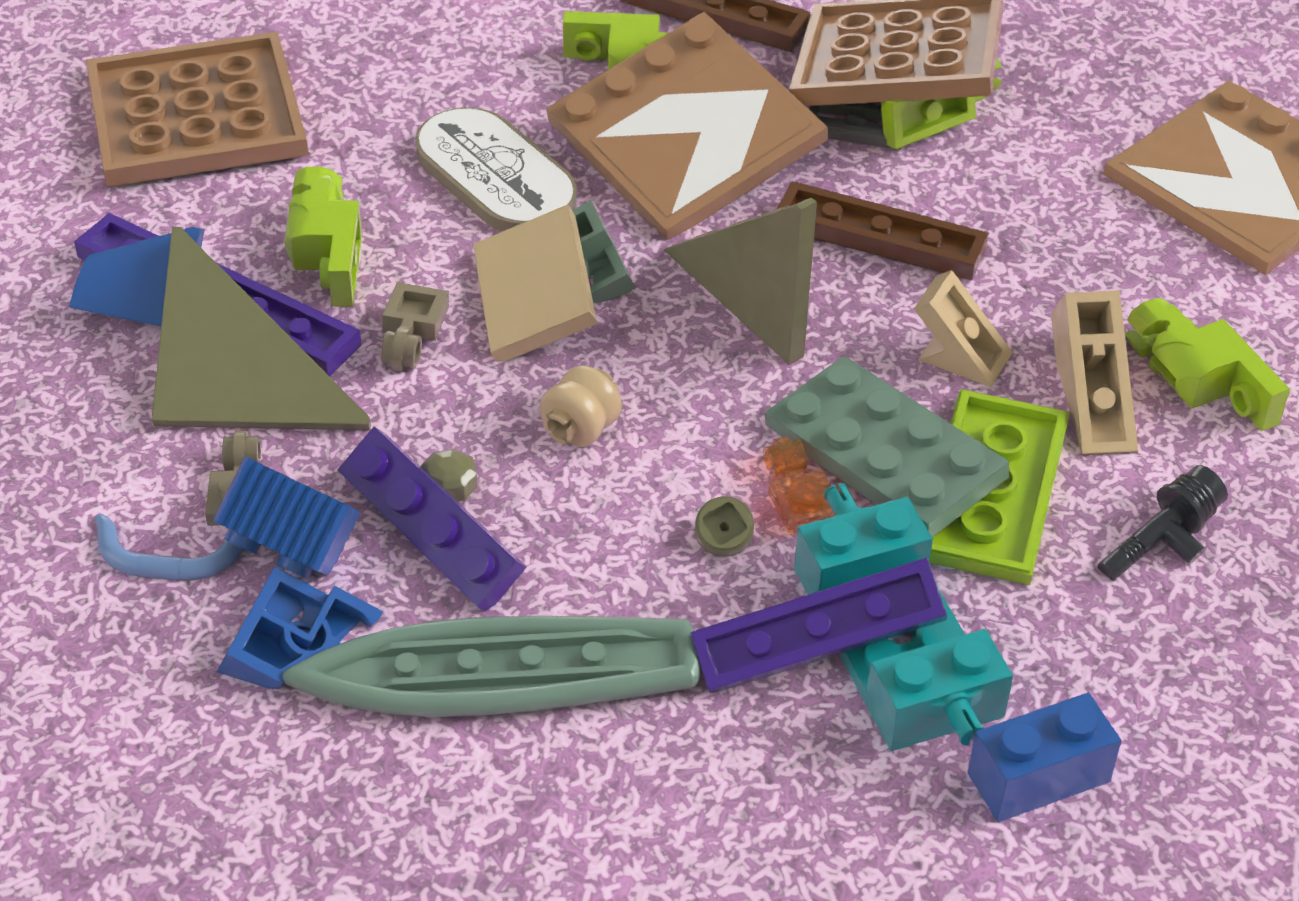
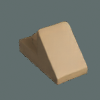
[914,270,1013,387]

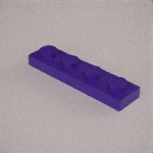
[337,426,527,611]
[691,557,947,693]

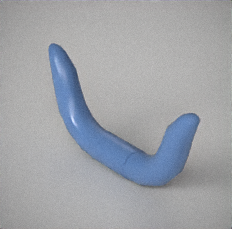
[95,514,244,581]

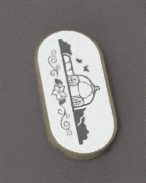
[415,107,577,231]

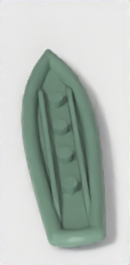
[282,616,701,717]

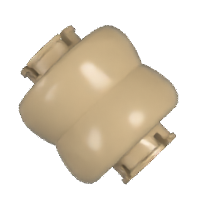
[540,365,622,447]

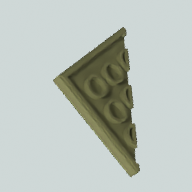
[664,198,817,365]
[151,227,371,430]

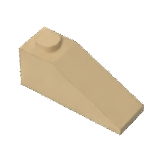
[1051,290,1138,455]

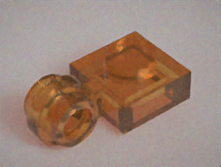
[763,436,835,535]

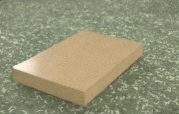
[473,204,598,362]

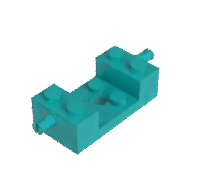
[794,483,1013,752]

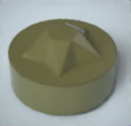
[695,496,754,557]

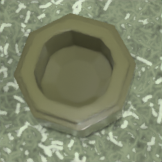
[421,449,478,502]

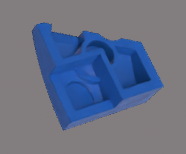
[69,227,205,327]
[216,566,383,689]

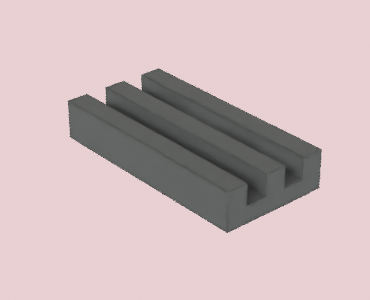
[809,103,901,150]

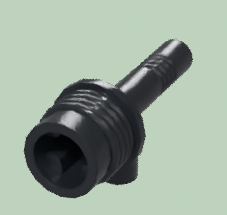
[1097,465,1228,581]

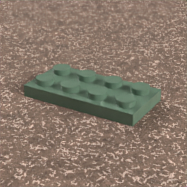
[765,356,1009,537]

